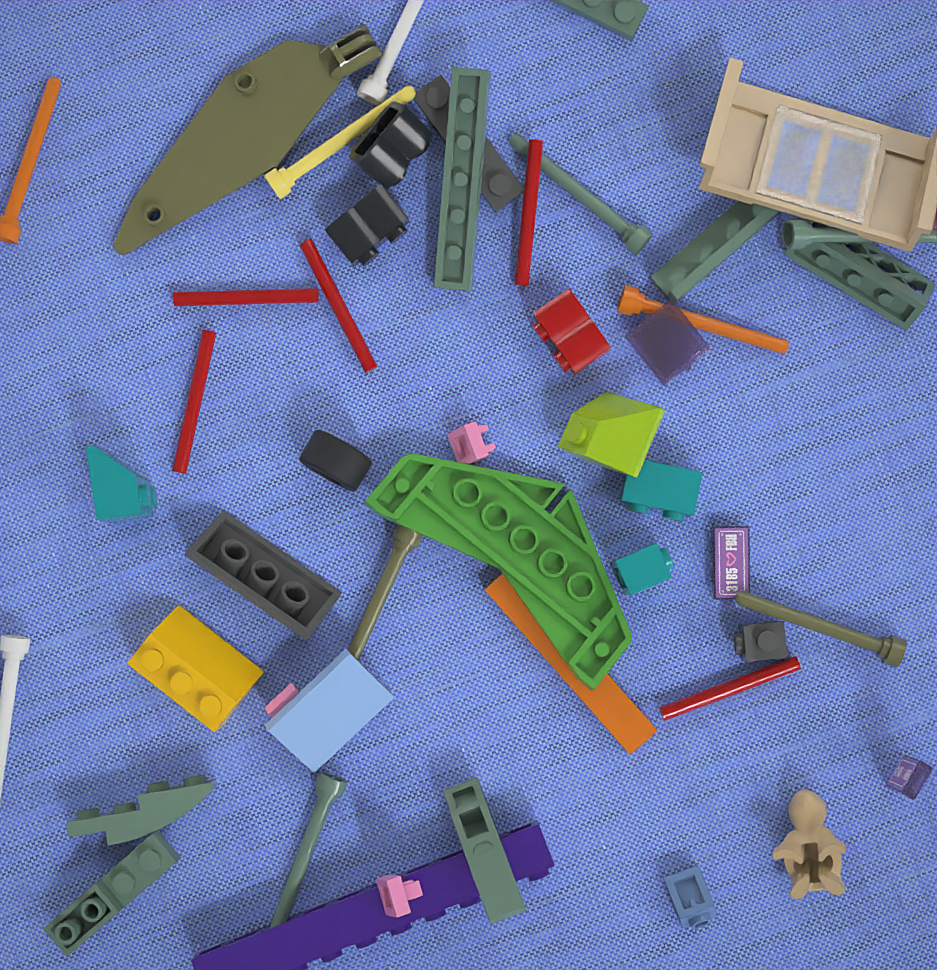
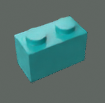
[619,460,703,522]
[610,543,674,595]

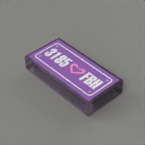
[711,526,750,600]
[886,754,932,800]

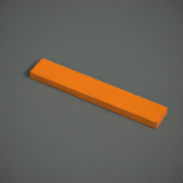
[484,573,658,755]

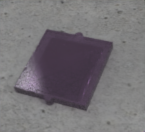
[624,299,711,386]

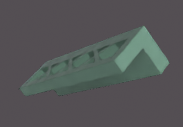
[650,201,782,306]
[784,219,936,331]

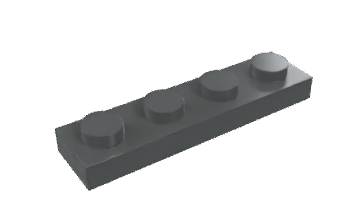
[413,75,524,214]

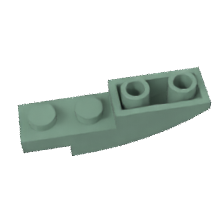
[67,775,217,846]
[443,777,527,924]
[43,830,181,956]

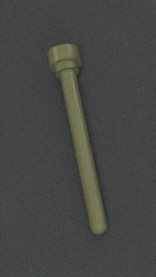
[348,524,423,661]
[735,591,907,667]

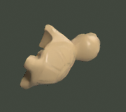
[773,788,846,899]

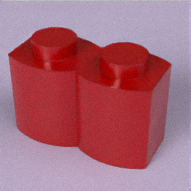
[531,288,611,376]

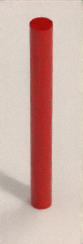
[514,139,543,286]
[299,239,378,373]
[173,288,319,307]
[172,330,217,474]
[659,656,801,721]

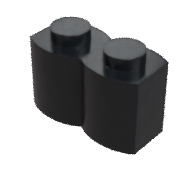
[348,101,433,189]
[325,185,410,267]

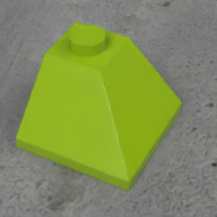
[558,392,665,478]

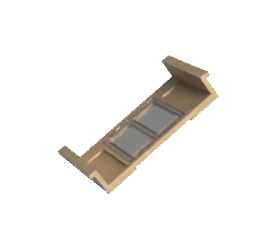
[698,57,937,252]

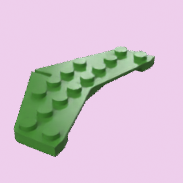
[364,454,632,691]

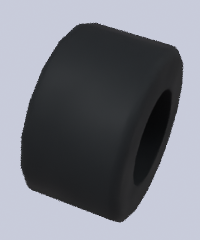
[299,430,372,492]

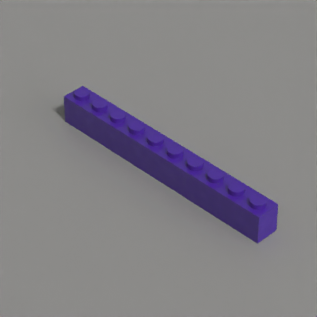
[191,820,555,970]

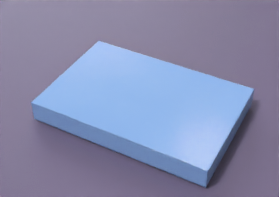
[265,649,394,773]

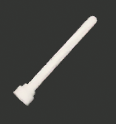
[356,0,424,106]
[0,635,31,801]

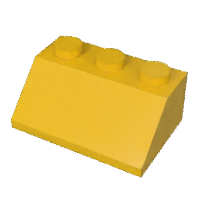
[127,605,265,732]

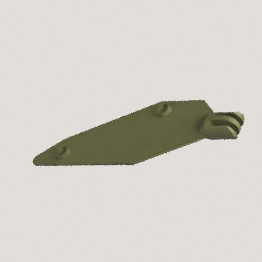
[114,24,383,255]

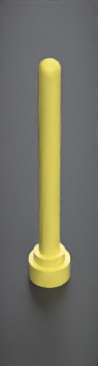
[264,86,416,200]

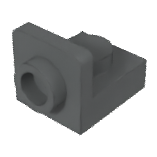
[733,621,787,662]

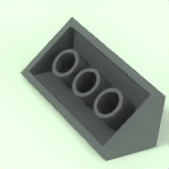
[184,510,342,640]

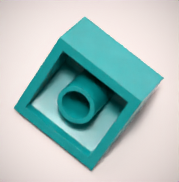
[85,445,158,523]

